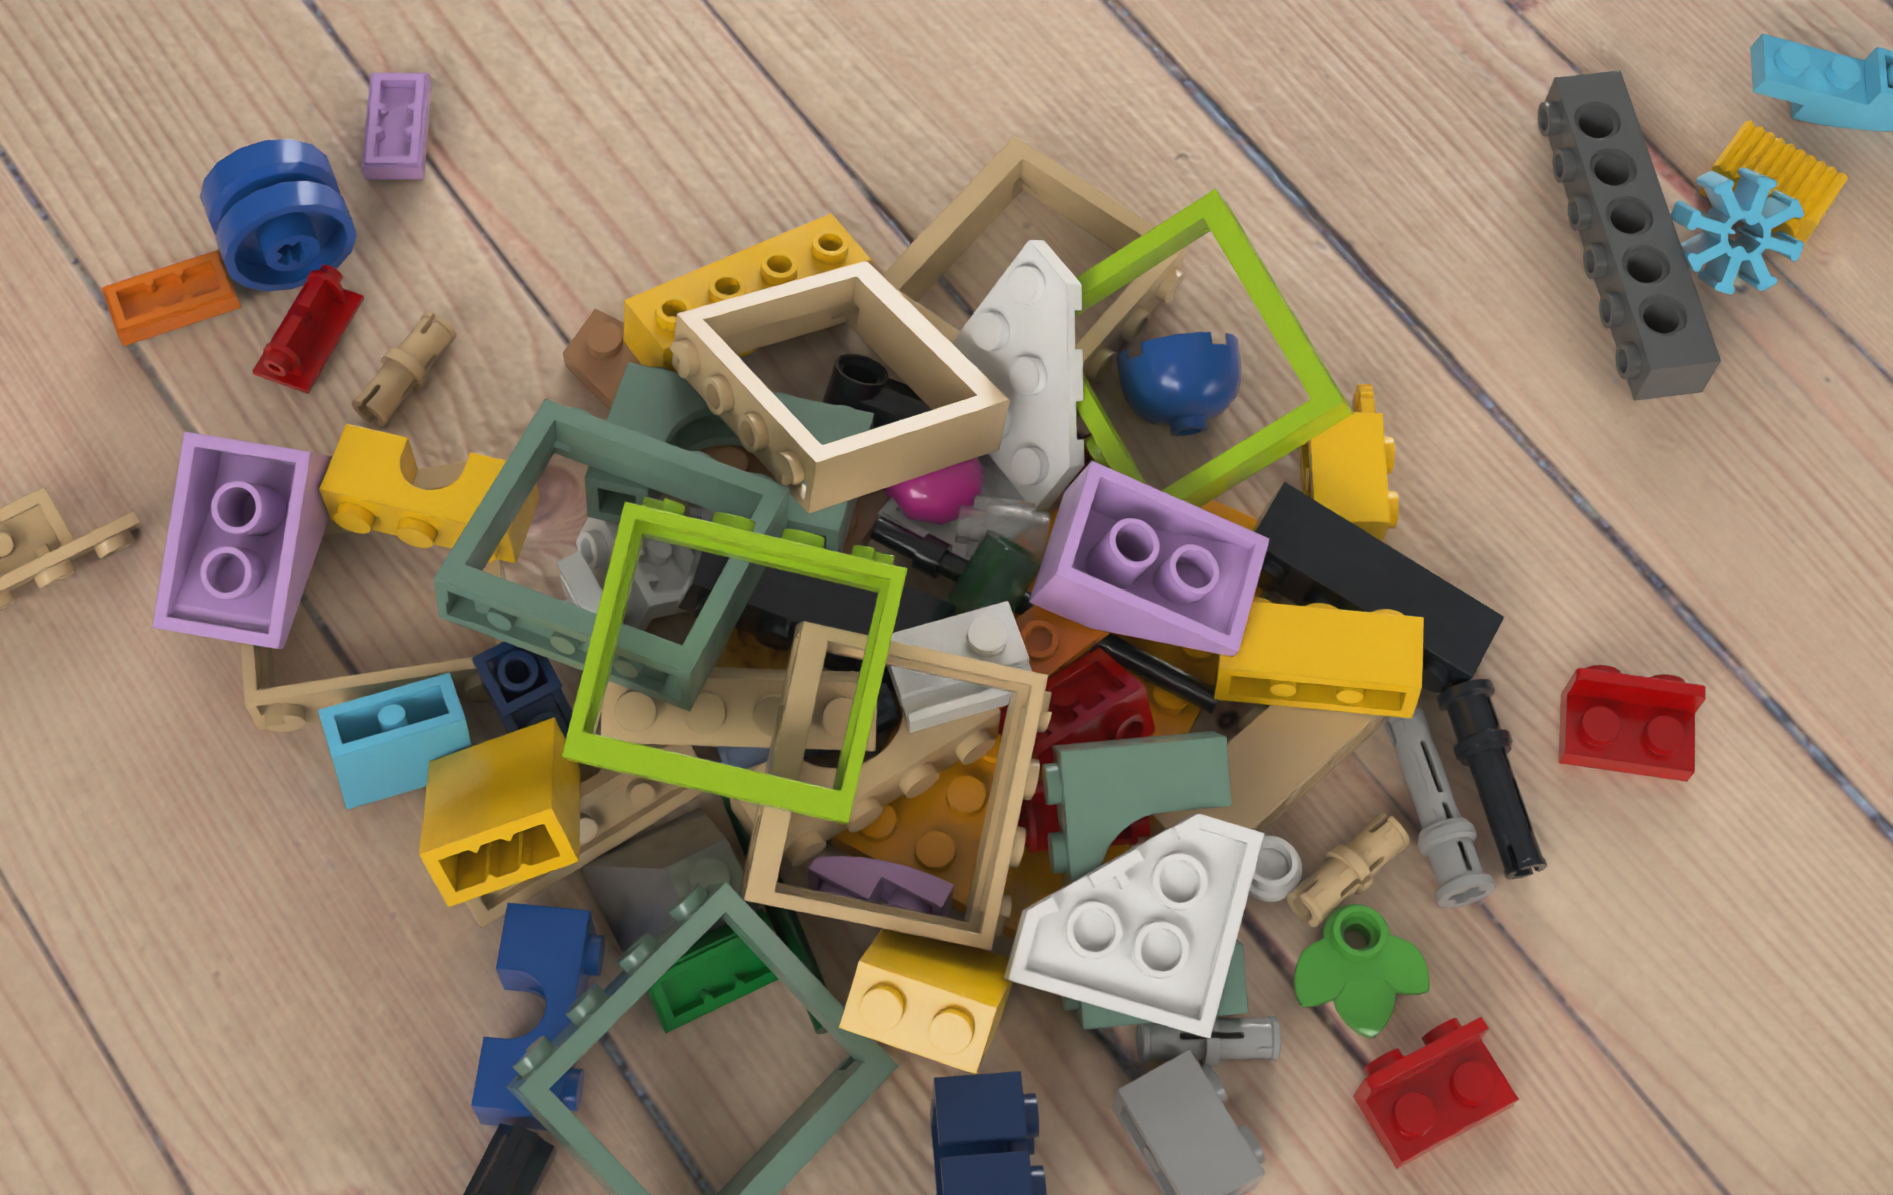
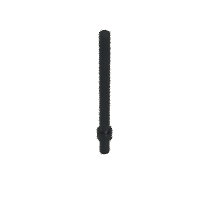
[870,516,1219,714]

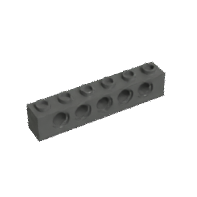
[1538,70,1721,401]

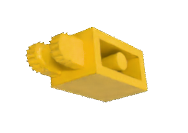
[1299,384,1399,542]

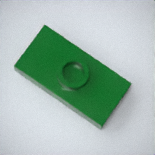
[646,908,779,1033]

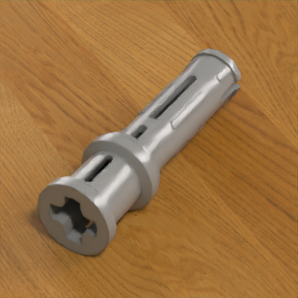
[1385,709,1496,908]

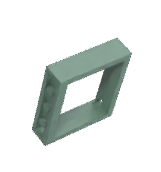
[433,399,790,711]
[506,882,898,1195]

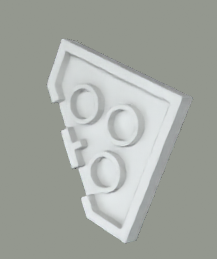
[952,240,1084,511]
[1004,813,1265,1038]

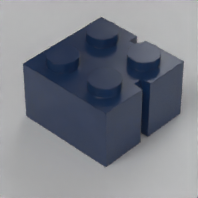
[930,1071,1047,1195]

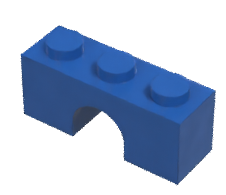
[471,903,605,1131]

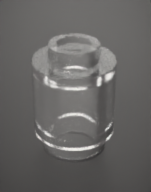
[955,494,1050,566]

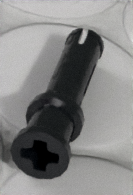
[1436,679,1547,880]

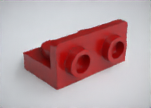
[998,647,1155,780]
[1558,665,1706,782]
[1353,1017,1519,1169]

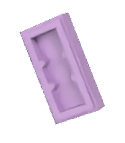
[362,73,432,180]

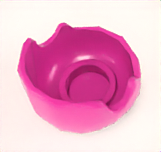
[884,457,984,525]

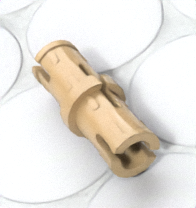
[351,312,457,428]
[1287,813,1410,927]

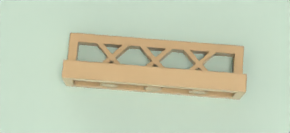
[465,744,704,928]

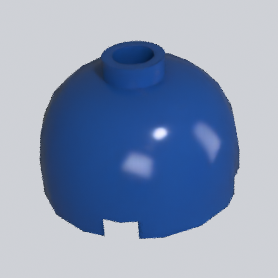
[1116,332,1241,436]

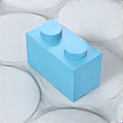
[318,672,472,810]

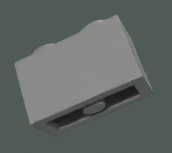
[1111,1050,1265,1195]

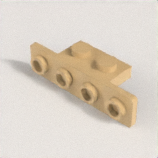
[0,487,142,610]

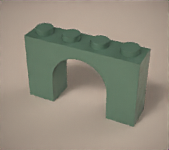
[585,362,874,553]
[1042,731,1248,1030]

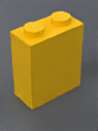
[419,717,581,907]
[839,928,1013,1074]

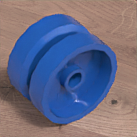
[200,139,357,291]

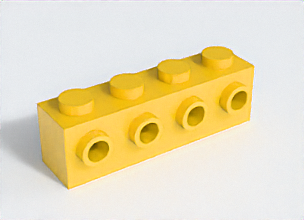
[623,213,871,373]

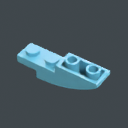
[1750,33,1893,131]

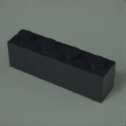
[1252,482,1504,693]
[678,518,957,693]

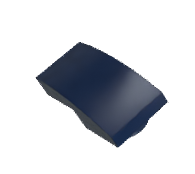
[471,642,573,739]

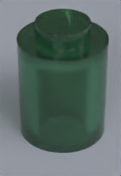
[947,530,1042,616]

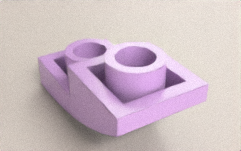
[808,856,954,917]

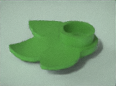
[1294,904,1430,1039]

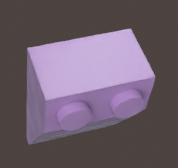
[152,431,332,649]
[1029,461,1270,657]

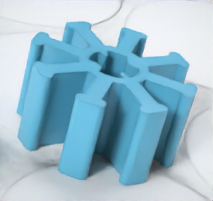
[1671,167,1804,294]

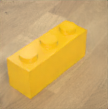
[1214,597,1424,718]

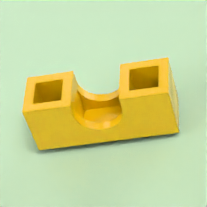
[319,423,540,564]

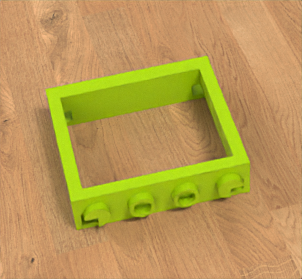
[1075,188,1354,508]
[562,497,908,825]

